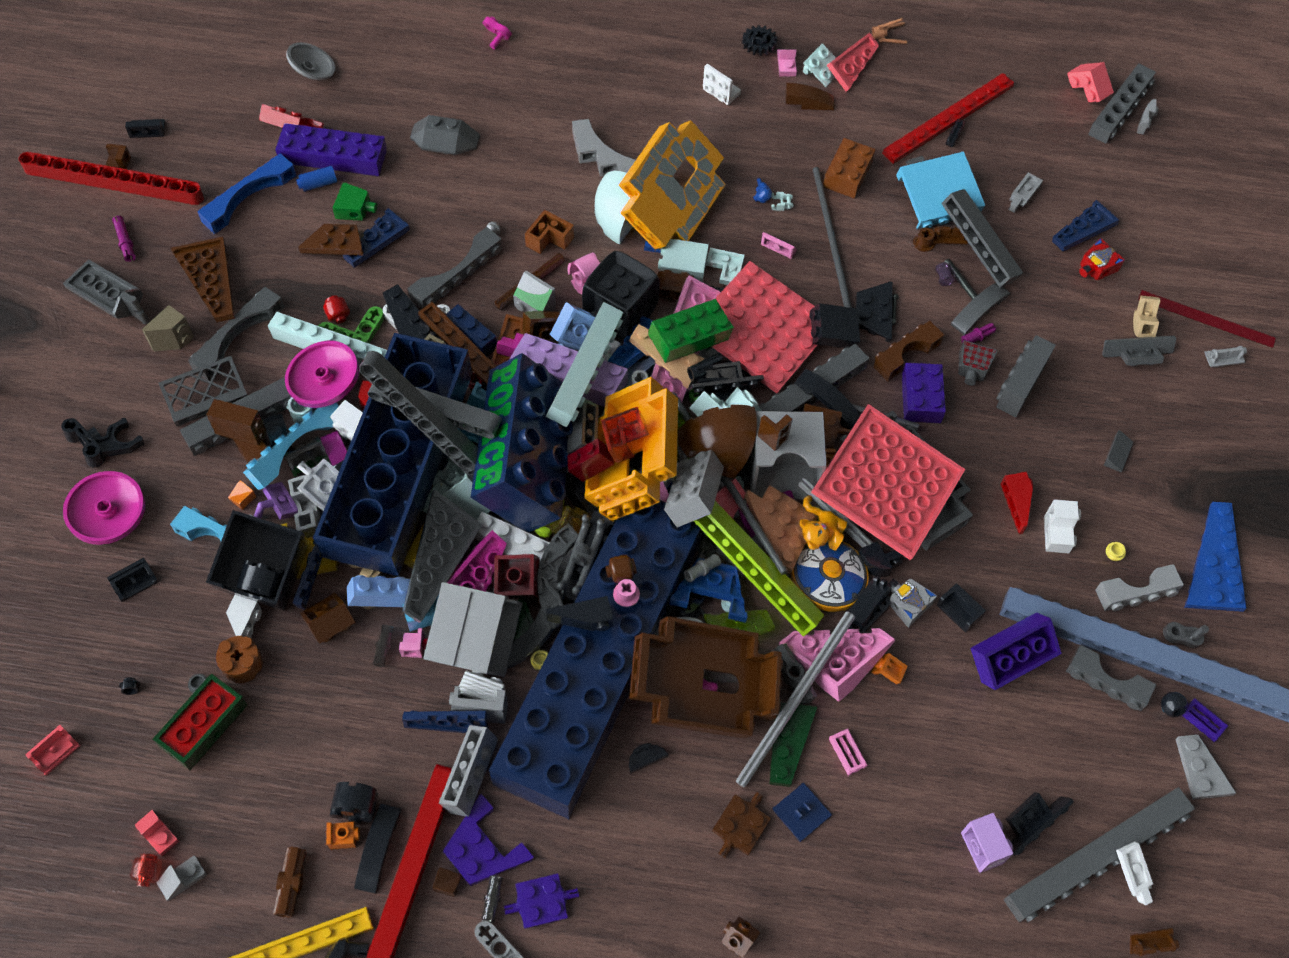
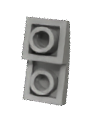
[1137,99,1158,134]

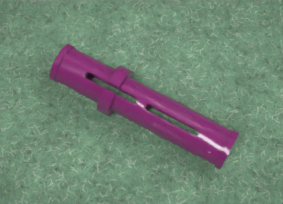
[112,215,136,262]

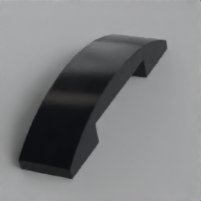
[794,369,860,429]
[354,804,402,894]

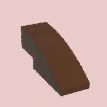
[785,82,834,111]

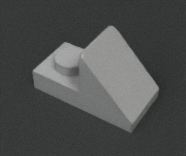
[157,855,207,901]

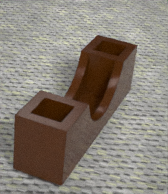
[873,320,944,382]

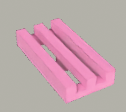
[829,729,868,776]

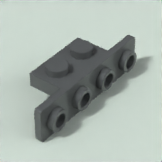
[1102,336,1176,366]

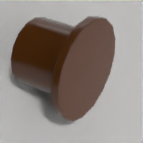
[913,228,935,252]

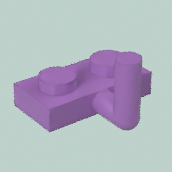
[254,482,298,520]

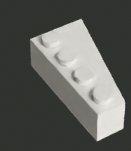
[475,512,549,561]

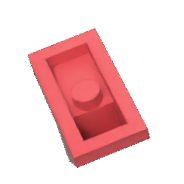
[135,810,179,856]

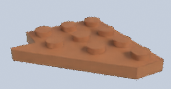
[744,485,818,574]

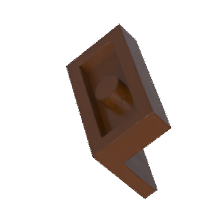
[758,414,793,451]

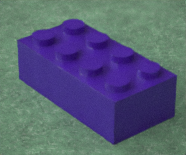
[970,612,1062,690]

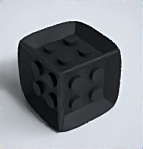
[582,251,660,339]

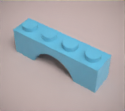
[170,506,227,543]

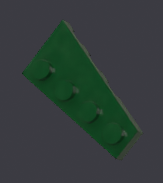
[769,702,817,787]

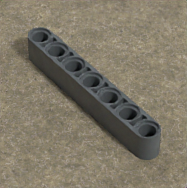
[368,385,502,439]

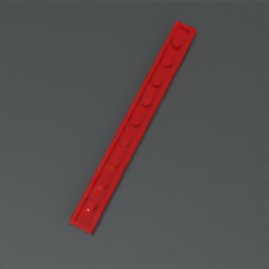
[882,73,1014,164]

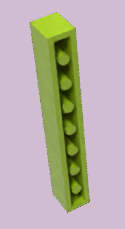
[694,501,824,637]

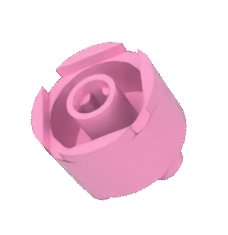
[568,253,600,294]

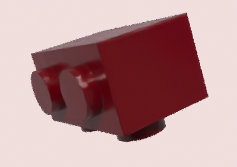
[567,438,614,482]

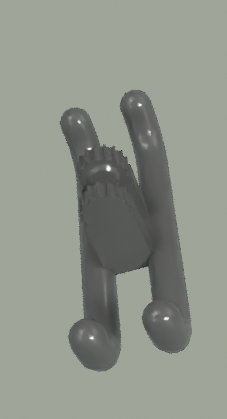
[557,514,605,595]

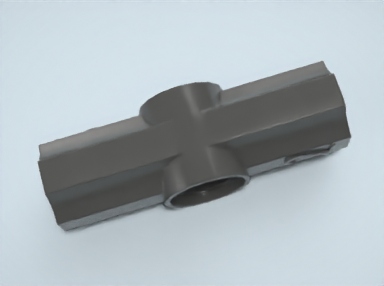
[771,643,817,705]

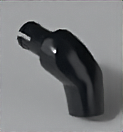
[324,938,369,958]

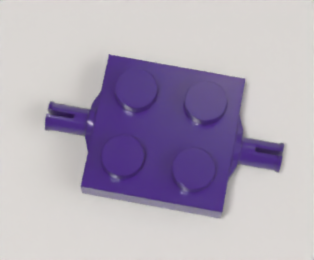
[504,874,579,929]

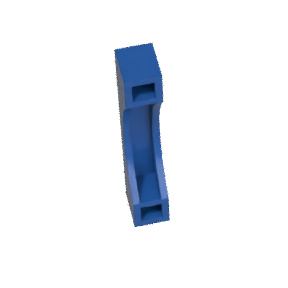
[197,154,296,234]

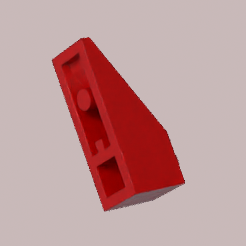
[1000,471,1033,535]

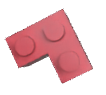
[1067,62,1114,102]

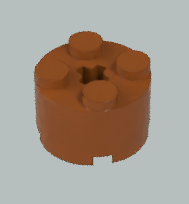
[216,636,263,683]

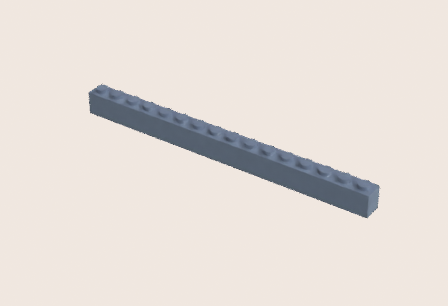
[999,587,1289,723]

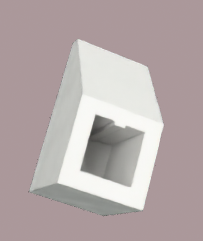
[226,595,262,638]

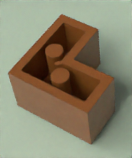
[525,210,574,254]

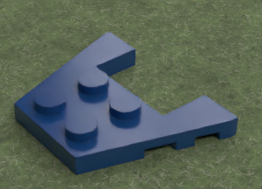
[669,558,747,623]

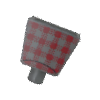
[958,340,997,385]

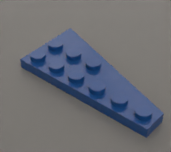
[1184,502,1246,612]

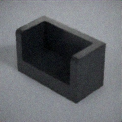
[937,583,986,633]

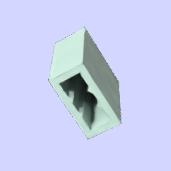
[658,239,709,282]

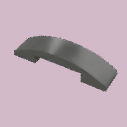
[951,283,1010,335]

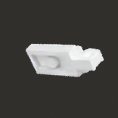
[1116,842,1153,905]

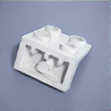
[703,64,741,105]

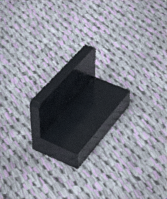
[125,119,166,138]

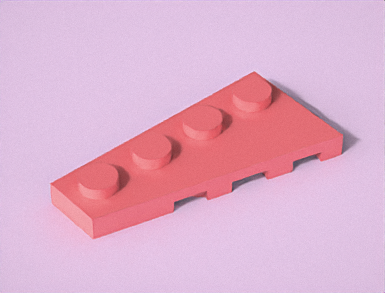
[827,33,879,92]

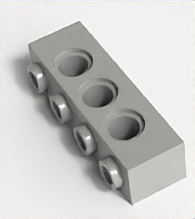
[439,725,498,817]

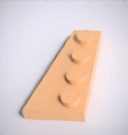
[629,324,704,389]

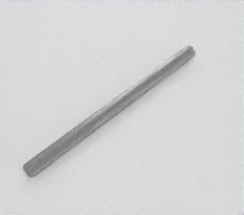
[736,611,855,787]

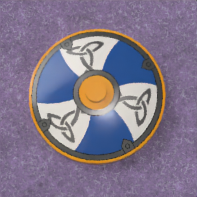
[790,541,869,612]

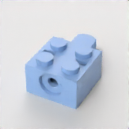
[550,302,596,351]

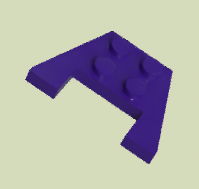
[443,794,534,886]

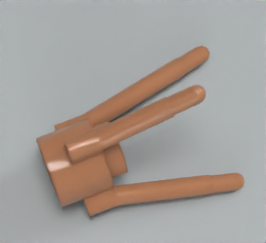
[872,18,907,44]

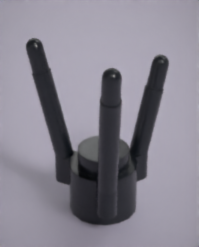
[687,353,729,383]

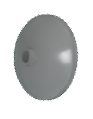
[286,42,335,80]

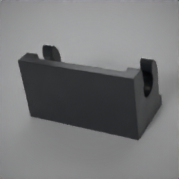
[107,557,158,602]

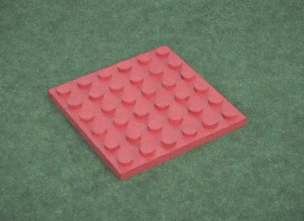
[711,261,818,393]
[811,404,965,560]

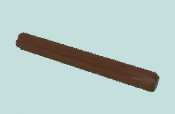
[494,253,565,310]

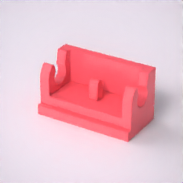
[25,725,80,775]

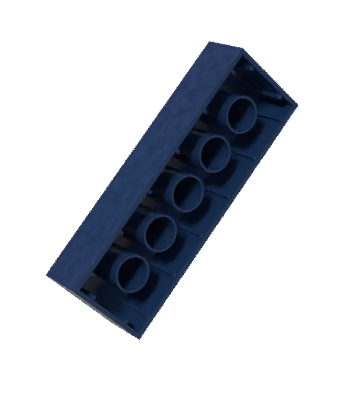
[313,333,473,576]

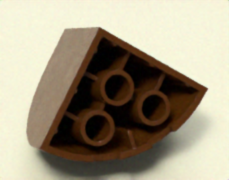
[677,405,757,479]

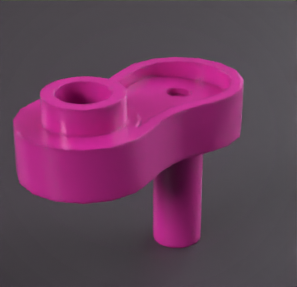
[482,16,512,49]

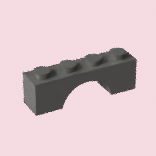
[1065,645,1156,711]

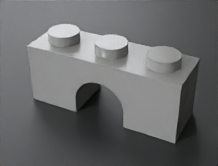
[288,475,321,538]

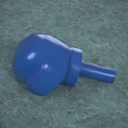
[753,178,772,203]

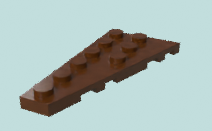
[170,237,235,322]

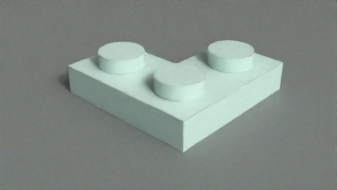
[706,248,745,285]

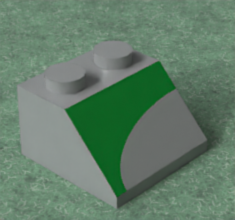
[513,271,556,312]

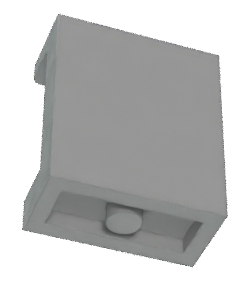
[449,686,508,724]

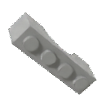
[1096,564,1183,611]

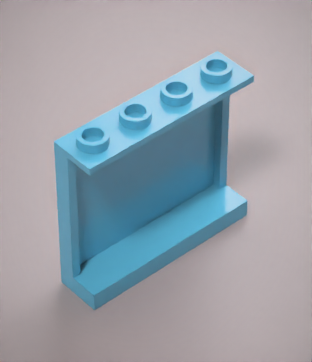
[896,152,985,229]

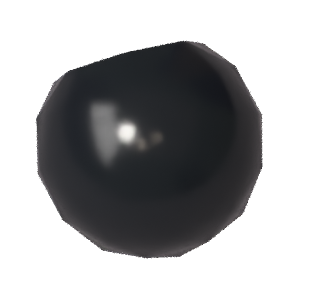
[1161,691,1188,718]

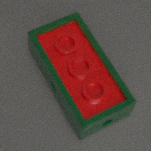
[152,674,248,771]

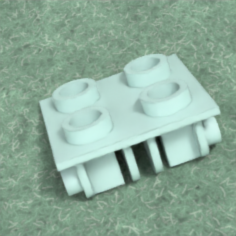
[803,43,836,87]

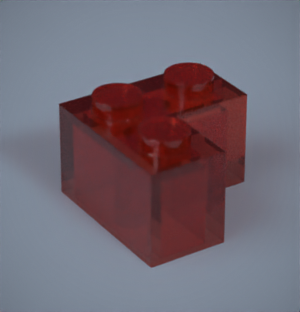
[601,406,649,463]

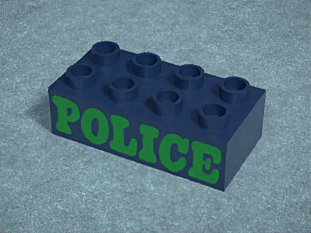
[470,353,573,533]

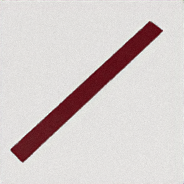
[1138,290,1276,348]

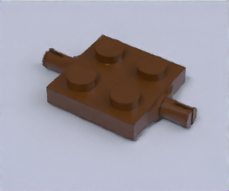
[803,403,851,449]
[712,792,771,858]

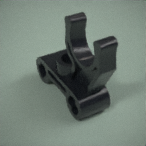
[61,418,144,468]

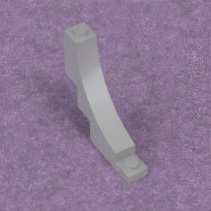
[572,119,636,177]

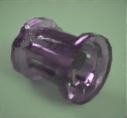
[935,262,955,286]

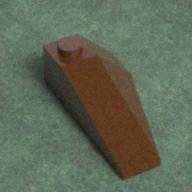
[522,311,597,344]

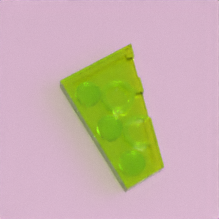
[703,609,775,636]

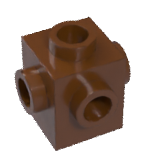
[721,917,761,958]

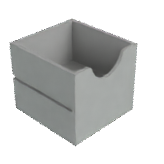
[750,411,826,500]
[423,582,522,677]

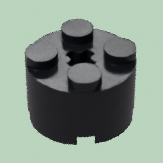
[236,560,285,599]
[330,782,378,825]

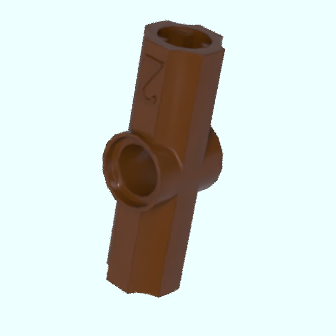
[273,847,306,918]

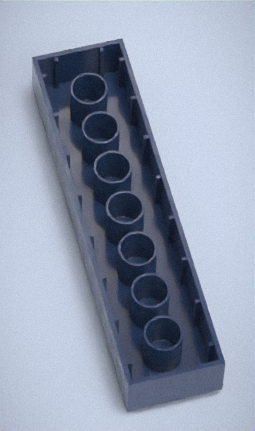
[489,500,703,819]

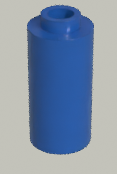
[296,165,337,192]

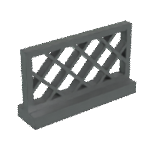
[158,356,248,426]

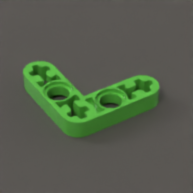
[318,306,384,344]

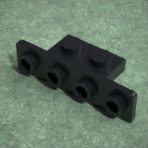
[688,361,764,393]
[1005,792,1074,856]

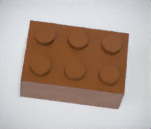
[823,138,876,199]

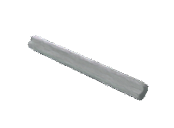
[798,477,873,548]

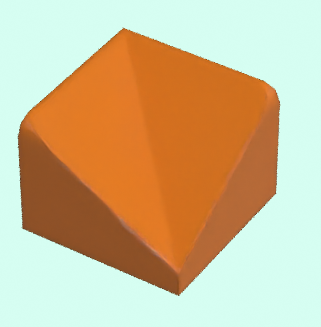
[228,480,256,510]

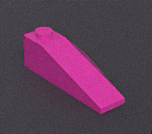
[446,530,507,592]

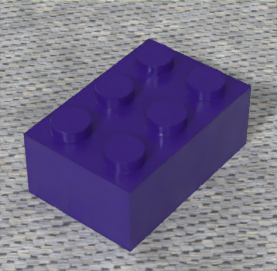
[902,363,946,423]

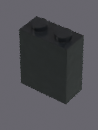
[809,303,860,348]

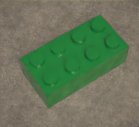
[648,299,734,363]

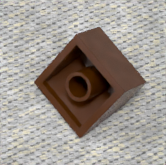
[300,592,355,644]

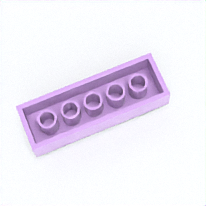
[509,333,628,407]

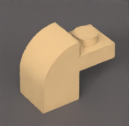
[1133,296,1160,338]

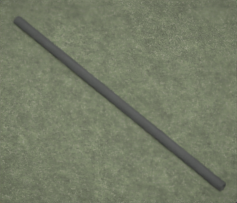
[813,167,852,308]
[672,392,788,575]

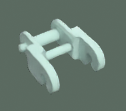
[771,192,793,211]

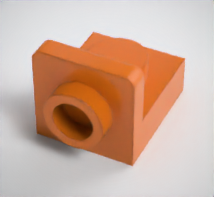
[871,653,908,684]

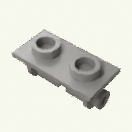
[1204,346,1247,367]

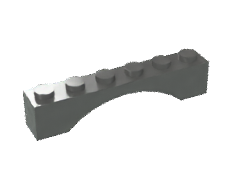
[407,227,502,309]
[188,287,285,381]

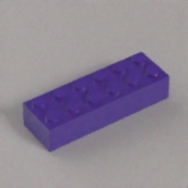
[275,123,387,176]

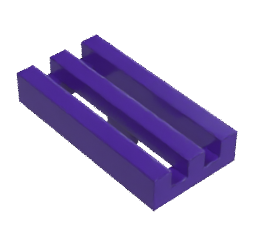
[1182,698,1228,742]

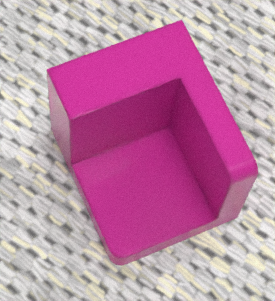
[496,333,524,357]

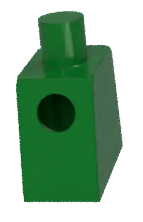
[332,182,377,221]

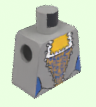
[888,578,937,628]

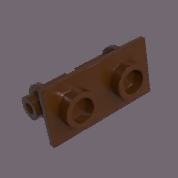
[932,226,968,244]
[1130,928,1179,956]

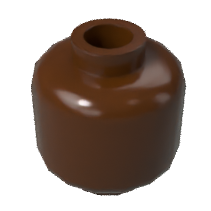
[605,554,637,583]

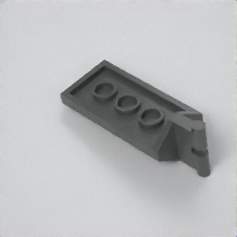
[63,259,150,324]

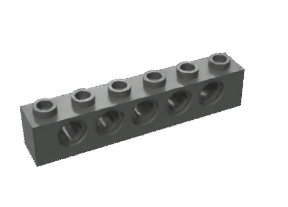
[1088,63,1156,144]

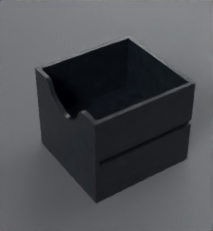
[206,510,310,611]

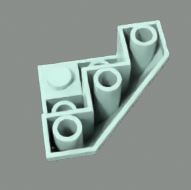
[689,387,762,417]

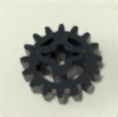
[742,25,777,56]

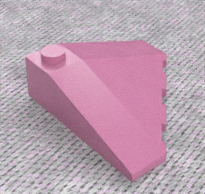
[779,628,895,702]

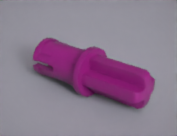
[961,323,996,343]

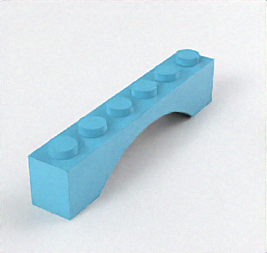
[243,403,339,490]

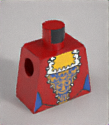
[1079,238,1125,280]

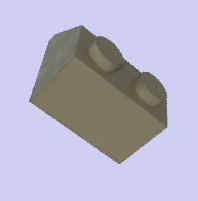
[142,305,194,352]

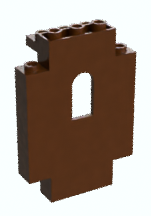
[629,616,783,739]

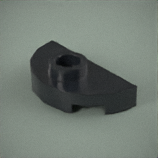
[628,743,669,774]

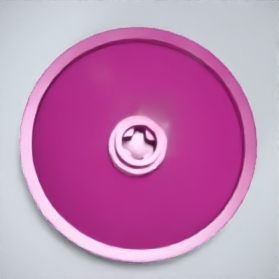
[285,341,360,408]
[63,471,145,545]

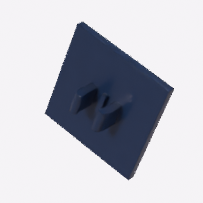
[772,782,832,842]

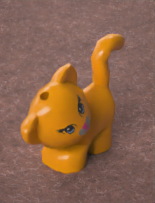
[799,495,847,550]

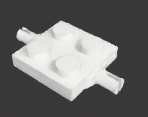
[297,458,339,511]

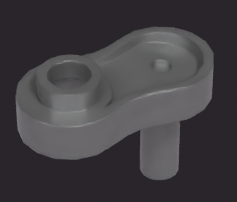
[1163,622,1209,648]

